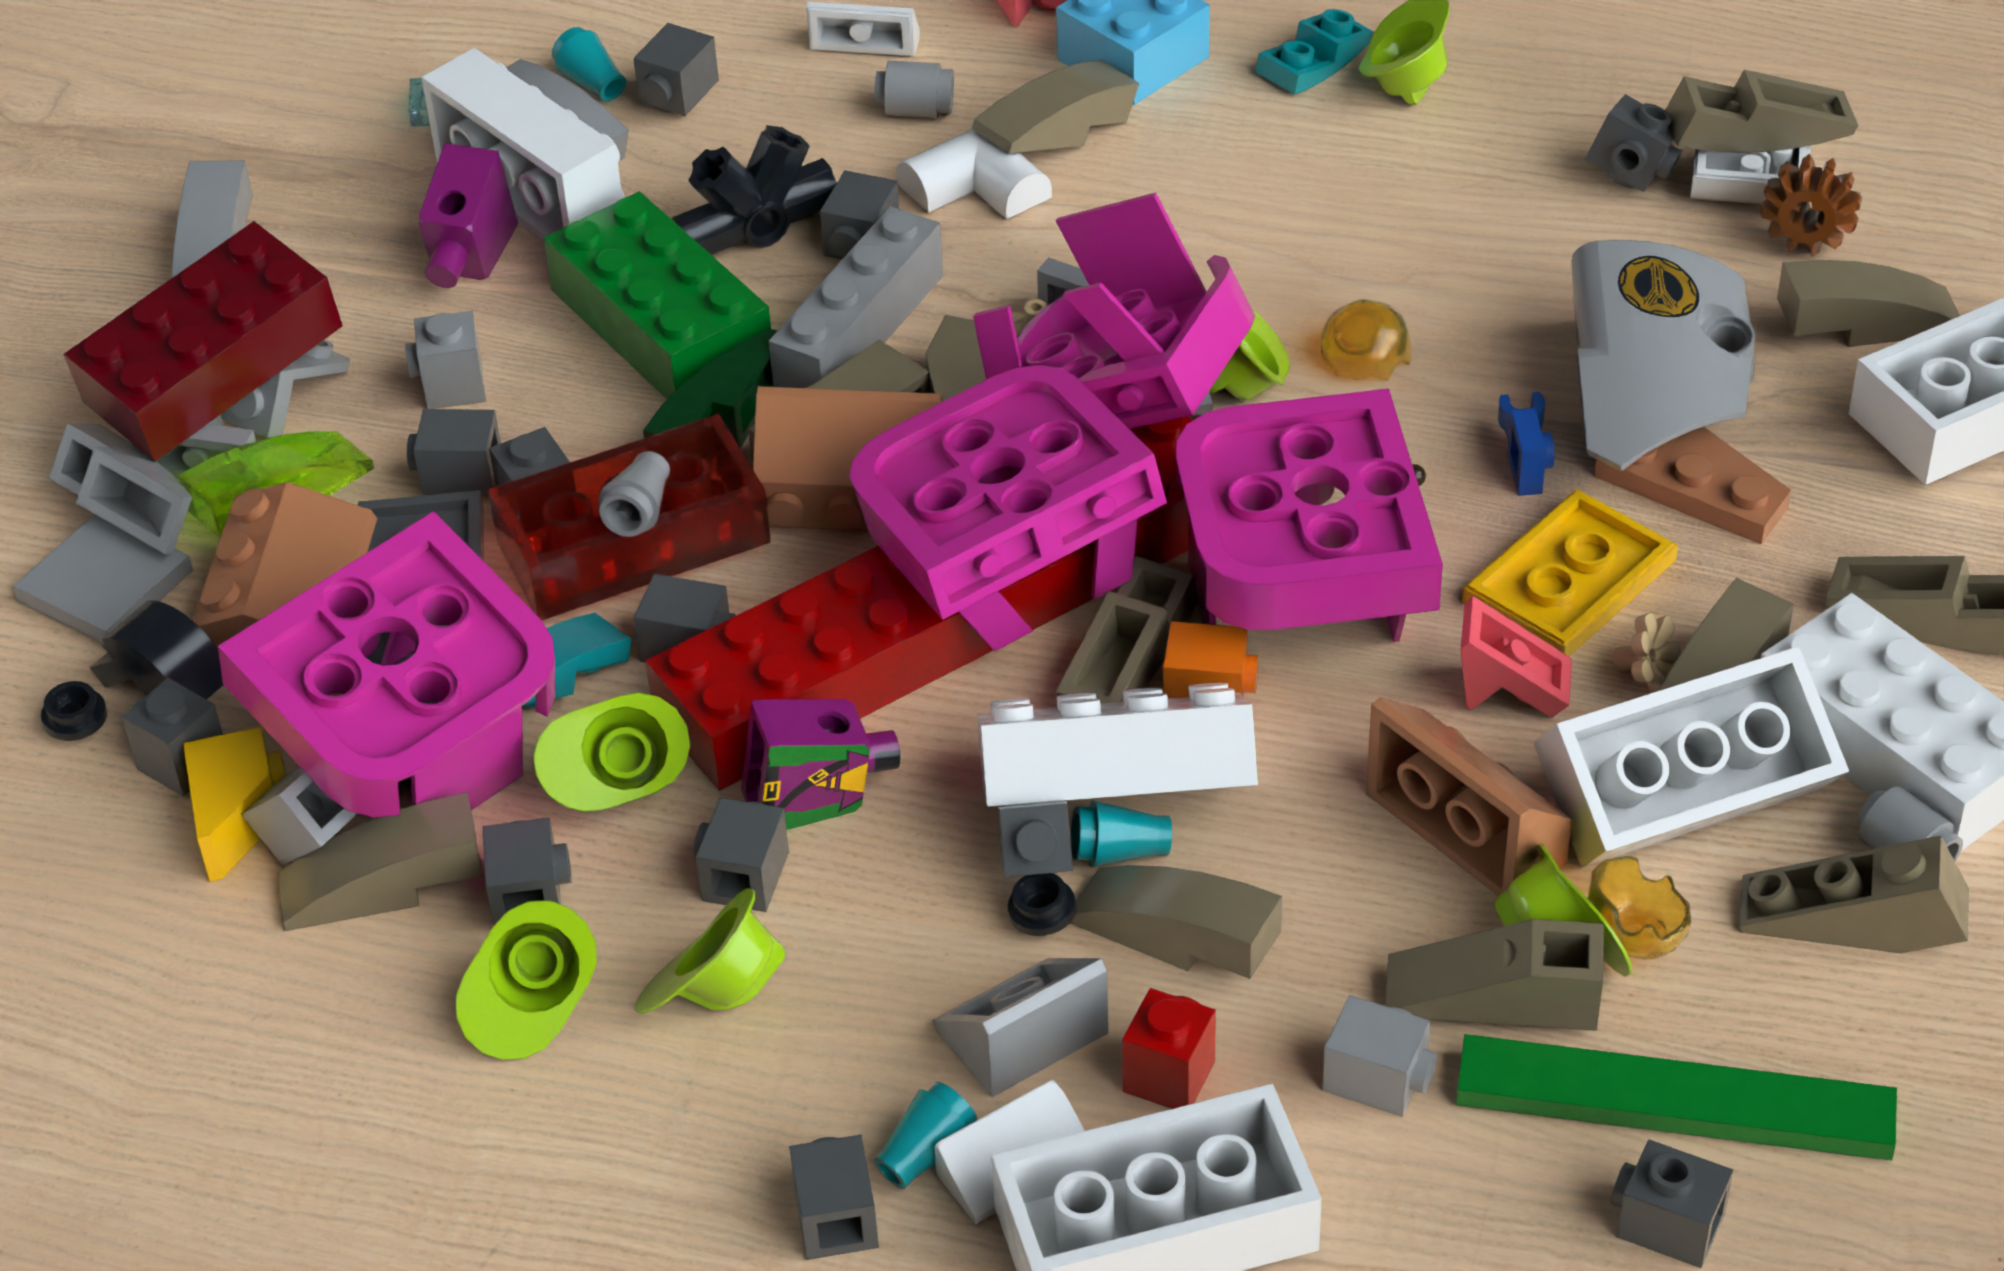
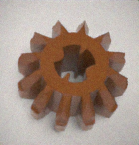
[1760,154,1862,257]

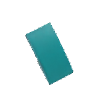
[1255,9,1374,95]
[522,613,632,707]

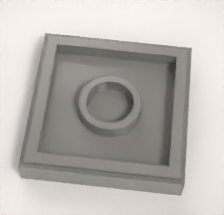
[13,514,193,643]

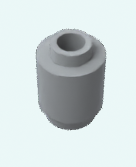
[875,61,954,118]
[1857,786,1963,862]

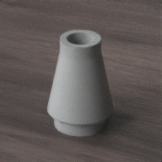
[599,451,670,537]

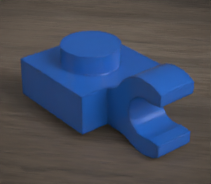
[1498,392,1555,496]

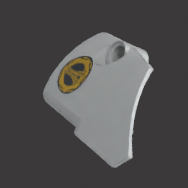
[1571,240,1755,471]

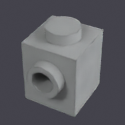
[405,311,486,409]
[241,767,358,866]
[1322,995,1437,1117]

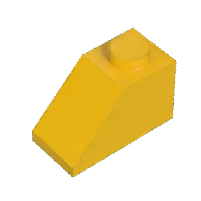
[183,727,287,882]

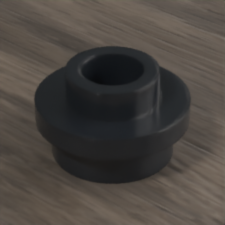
[41,681,107,741]
[1008,873,1076,936]

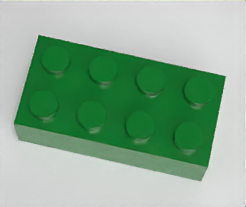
[543,191,771,399]

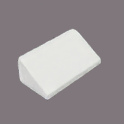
[806,2,920,57]
[934,1080,1085,1225]

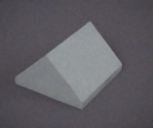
[932,958,1108,1097]

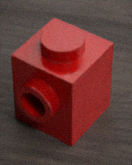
[1122,988,1216,1109]

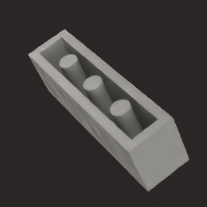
[769,206,943,388]

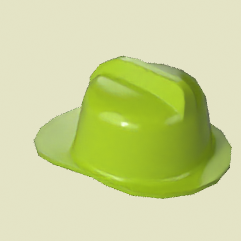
[1358,0,1450,105]
[1209,308,1290,401]
[533,692,690,813]
[1495,843,1632,977]
[635,888,786,1014]
[456,900,597,1060]

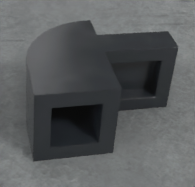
[90,600,223,699]

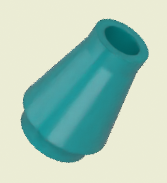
[552,27,626,102]
[1071,800,1172,867]
[873,1082,978,1189]

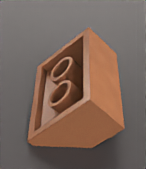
[753,386,942,531]
[192,482,378,648]
[1366,697,1572,896]

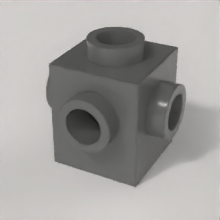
[1585,94,1683,192]

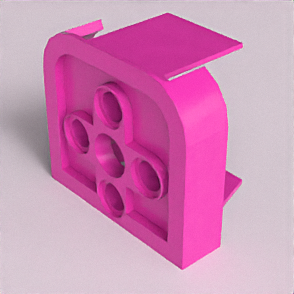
[973,192,1255,429]
[849,365,1167,651]
[1176,388,1443,642]
[218,511,555,817]

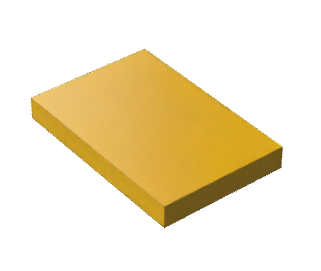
[1462,489,1678,657]

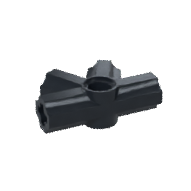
[672,125,837,255]

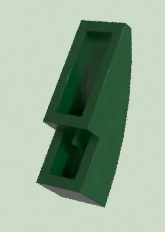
[643,329,778,485]

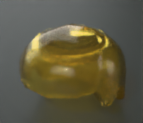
[1321,298,1412,381]
[1587,856,1691,960]

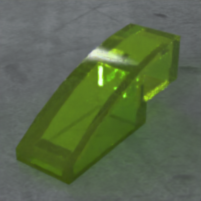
[178,431,375,538]

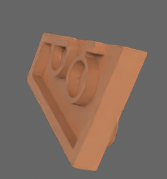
[1594,427,1791,544]

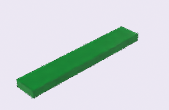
[1456,1034,1897,1160]

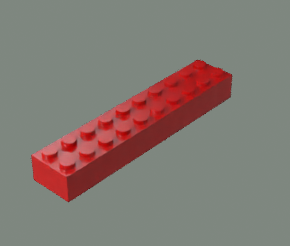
[645,416,1192,791]

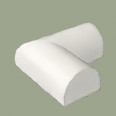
[896,129,1052,219]
[1690,145,1811,205]

